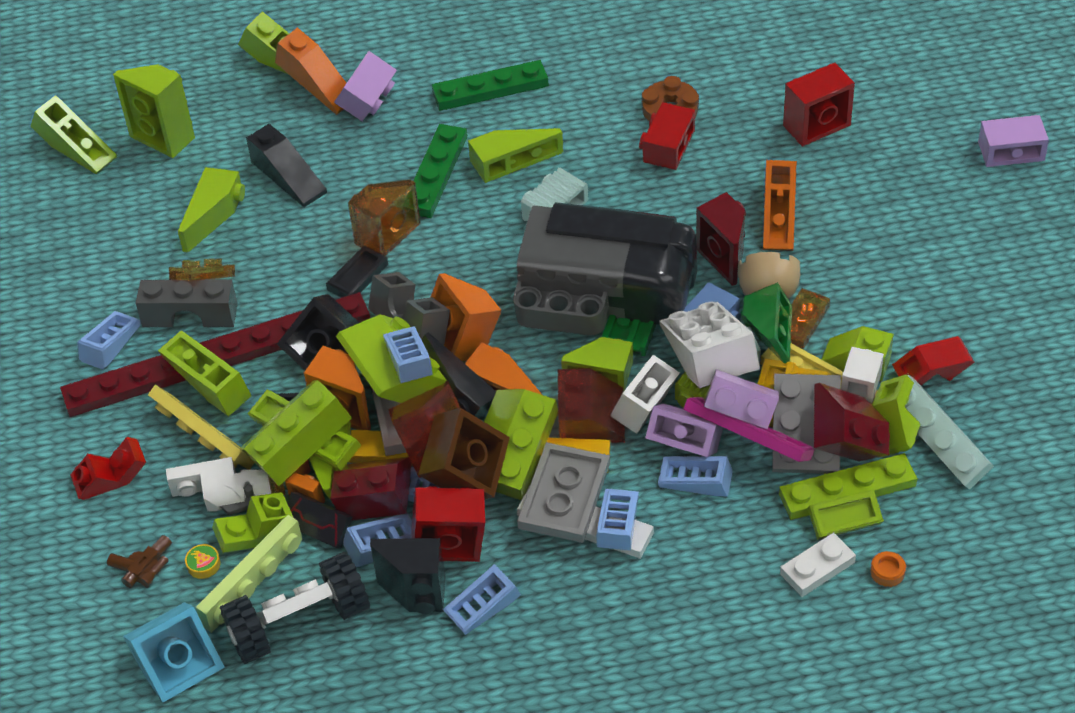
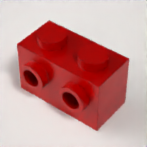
[639,102,695,170]

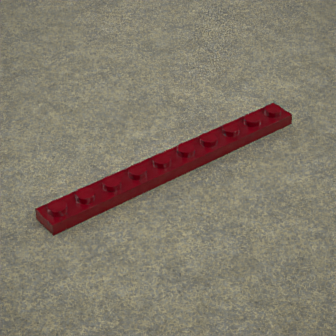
[60,292,370,417]

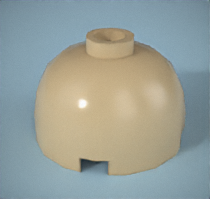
[738,252,800,299]

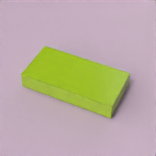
[808,489,884,540]

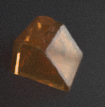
[348,179,421,256]

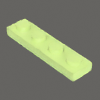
[196,515,302,633]

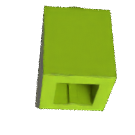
[238,11,290,75]

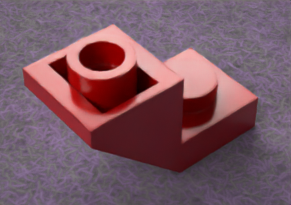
[892,336,975,386]
[70,437,146,500]

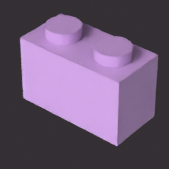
[334,51,397,122]
[978,115,1049,167]
[704,369,779,429]
[645,403,723,457]

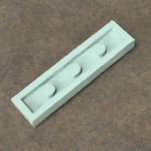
[905,375,994,489]

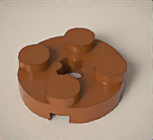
[642,76,699,122]

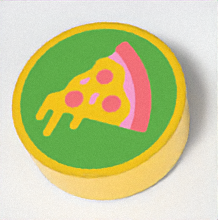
[185,544,221,579]

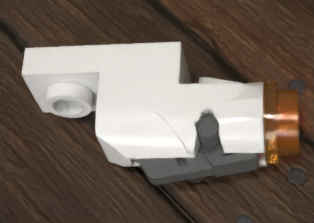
[166,457,286,515]

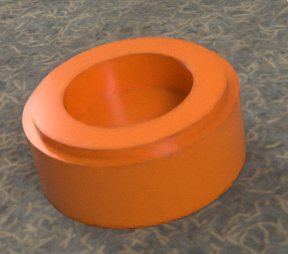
[870,551,906,587]

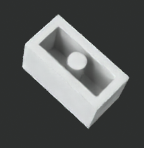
[610,355,680,434]

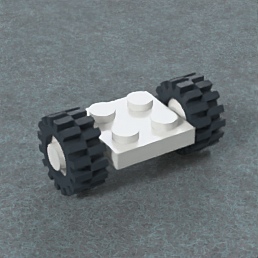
[220,551,370,664]

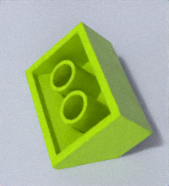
[113,64,195,158]
[336,314,446,410]
[240,380,352,486]
[484,389,558,501]

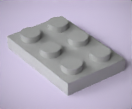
[772,374,841,474]
[517,442,610,543]

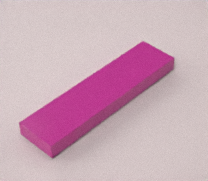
[683,397,815,462]

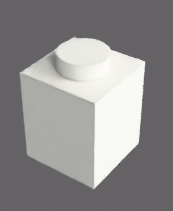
[841,347,884,404]

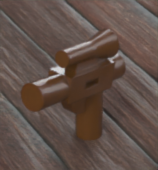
[107,535,172,588]

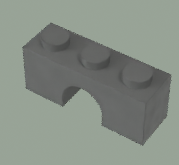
[368,272,450,345]
[136,279,238,327]

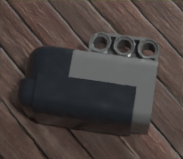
[513,202,697,335]

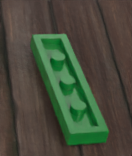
[432,60,549,111]
[402,124,468,218]

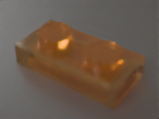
[169,258,235,281]
[791,288,830,350]

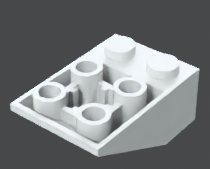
[659,302,760,388]

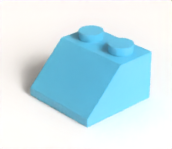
[123,602,225,703]

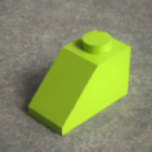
[821,326,894,382]
[561,337,633,391]

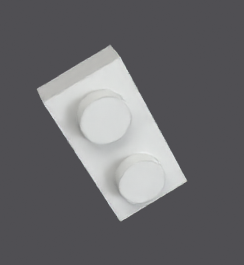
[780,532,856,597]

